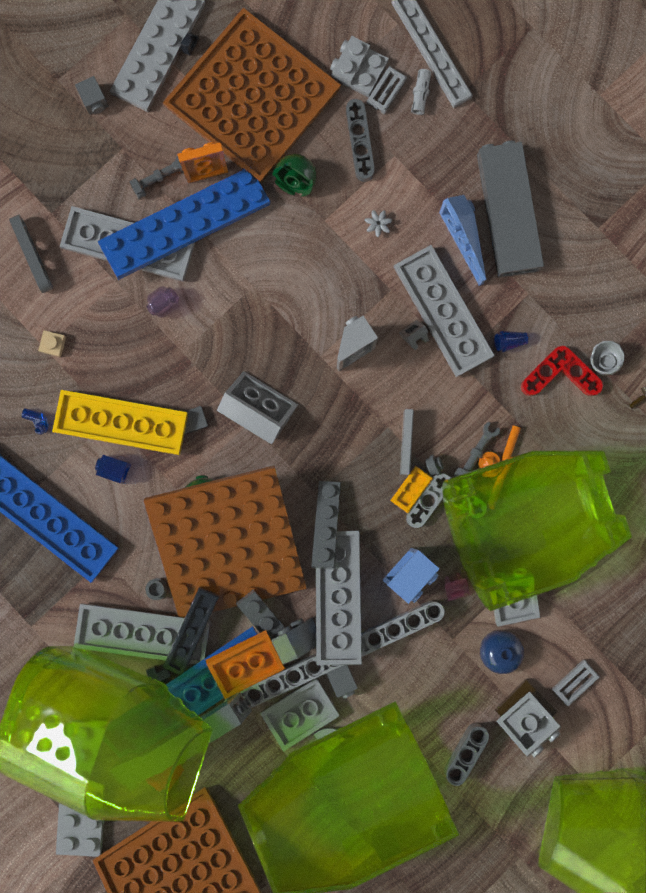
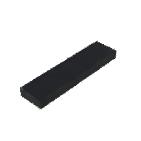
[163,587,220,675]

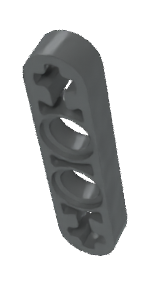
[346,99,374,182]
[9,214,53,293]

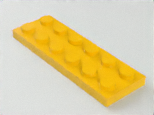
[52,390,188,455]

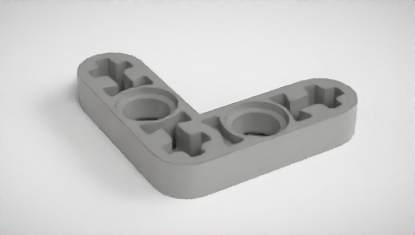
[406,473,487,528]

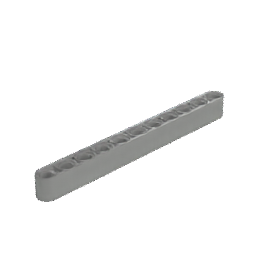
[224,600,444,708]

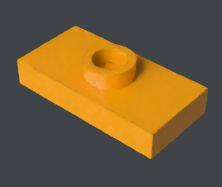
[390,466,433,513]

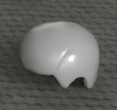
[590,341,624,375]

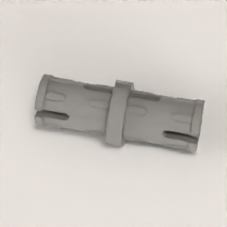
[411,69,432,115]

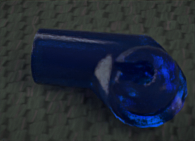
[21,408,49,435]

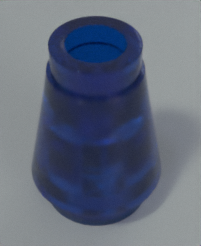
[494,331,528,352]

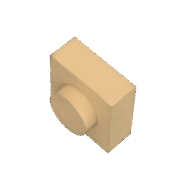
[38,331,66,357]

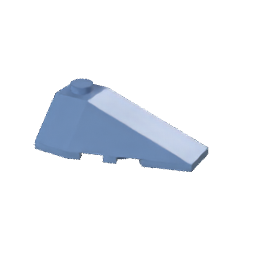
[439,195,486,286]

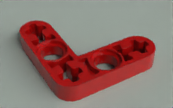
[521,346,603,396]

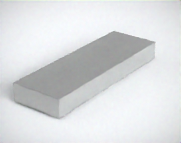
[400,409,414,476]

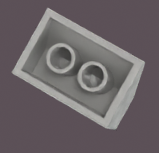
[337,315,378,371]
[217,371,298,444]

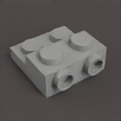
[330,36,389,98]
[487,569,540,627]
[497,692,561,758]

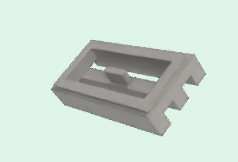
[367,66,407,114]
[552,660,600,706]

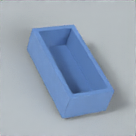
[383,548,439,604]

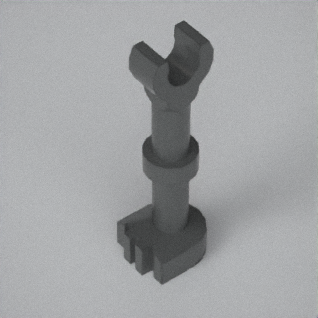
[129,156,183,200]
[455,422,500,484]

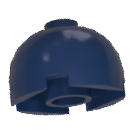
[480,630,524,674]

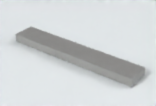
[391,0,473,108]

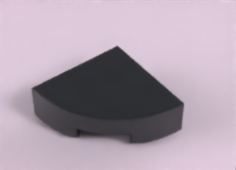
[180,33,199,56]

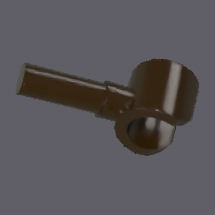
[628,387,646,409]

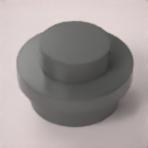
[426,454,444,476]
[145,578,168,600]

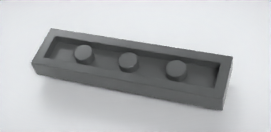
[312,481,341,569]

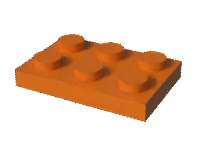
[177,142,229,183]
[206,630,285,699]

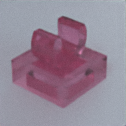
[445,573,469,601]

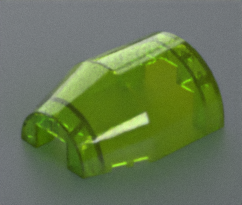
[442,451,632,611]

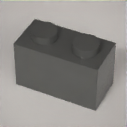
[271,618,316,664]

